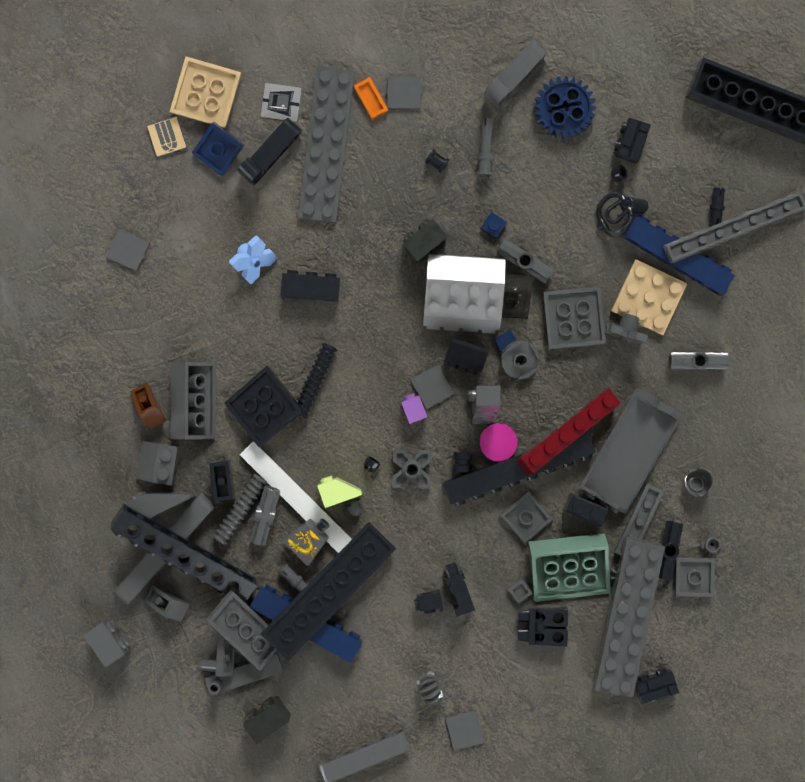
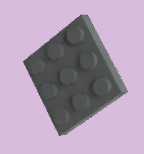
[543,287,606,350]

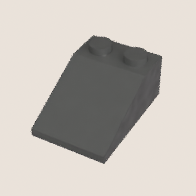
[128,491,195,518]

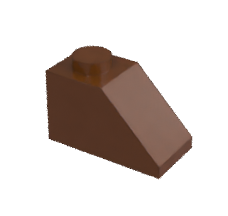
[130,383,166,430]

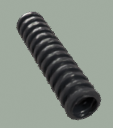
[297,343,338,418]

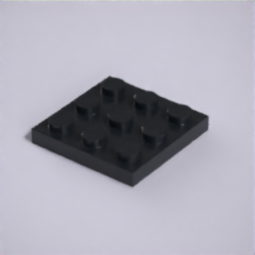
[224,366,304,447]

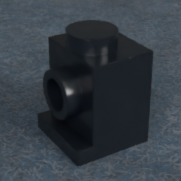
[414,590,443,614]

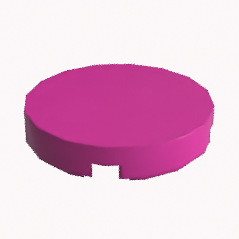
[479,423,518,461]

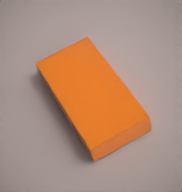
[353,77,389,120]

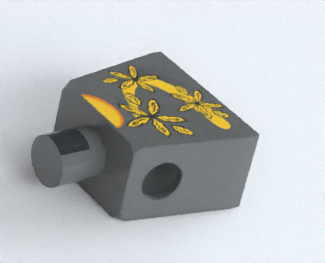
[282,519,329,566]

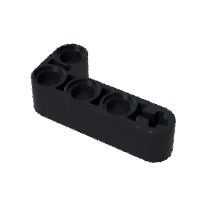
[237,117,303,186]

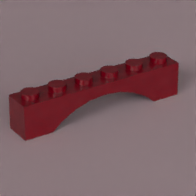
[516,388,621,475]

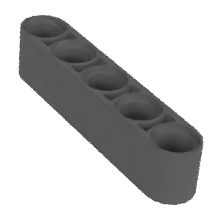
[317,730,411,782]

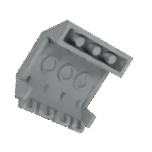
[423,254,506,334]

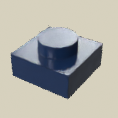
[480,212,507,238]

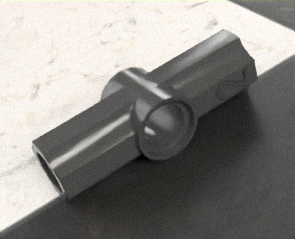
[496,239,553,283]
[669,352,729,370]
[249,486,280,546]

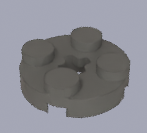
[500,340,540,379]

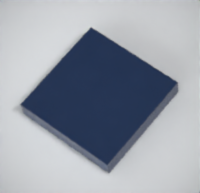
[192,122,245,176]

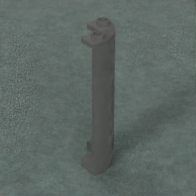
[579,388,683,514]

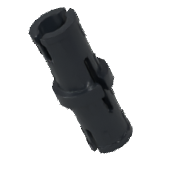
[709,188,725,227]

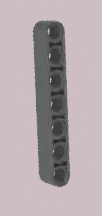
[113,493,216,605]

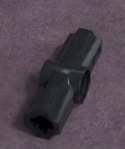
[659,520,683,580]

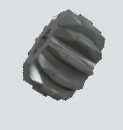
[417,672,445,706]

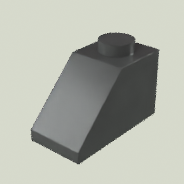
[144,585,190,622]

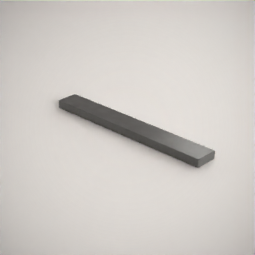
[663,191,805,264]

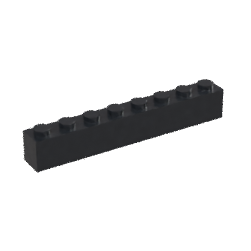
[443,431,596,507]

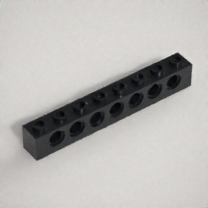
[111,504,257,603]

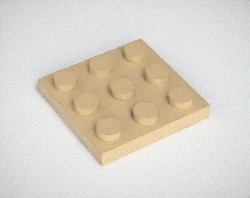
[170,57,242,129]
[611,259,687,336]

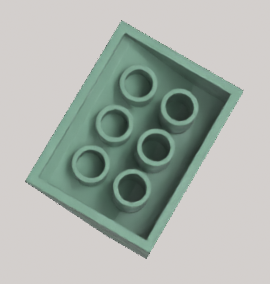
[529,533,610,602]

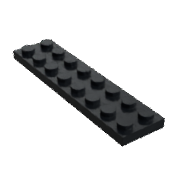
[261,522,396,661]

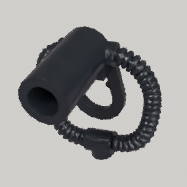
[596,192,648,237]

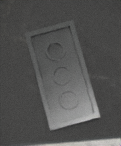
[205,591,277,671]

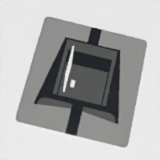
[261,83,301,122]

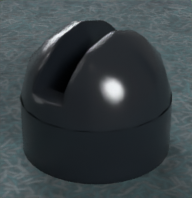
[611,165,628,182]
[364,456,381,472]

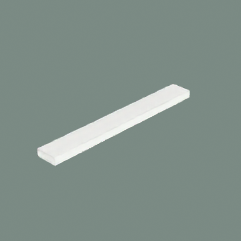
[240,441,352,553]

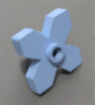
[229,235,278,284]

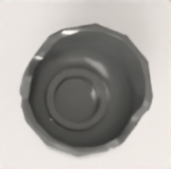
[684,467,714,497]

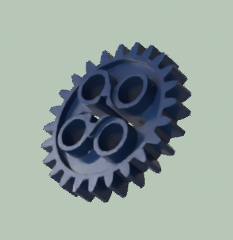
[534,76,596,139]

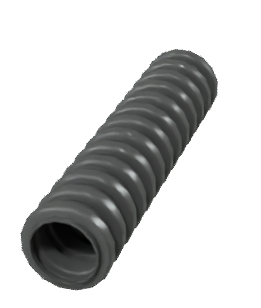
[212,474,268,545]

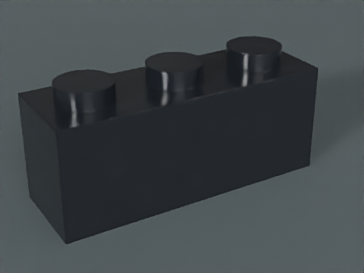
[280,270,340,302]

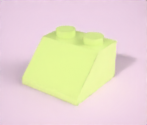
[318,476,362,508]

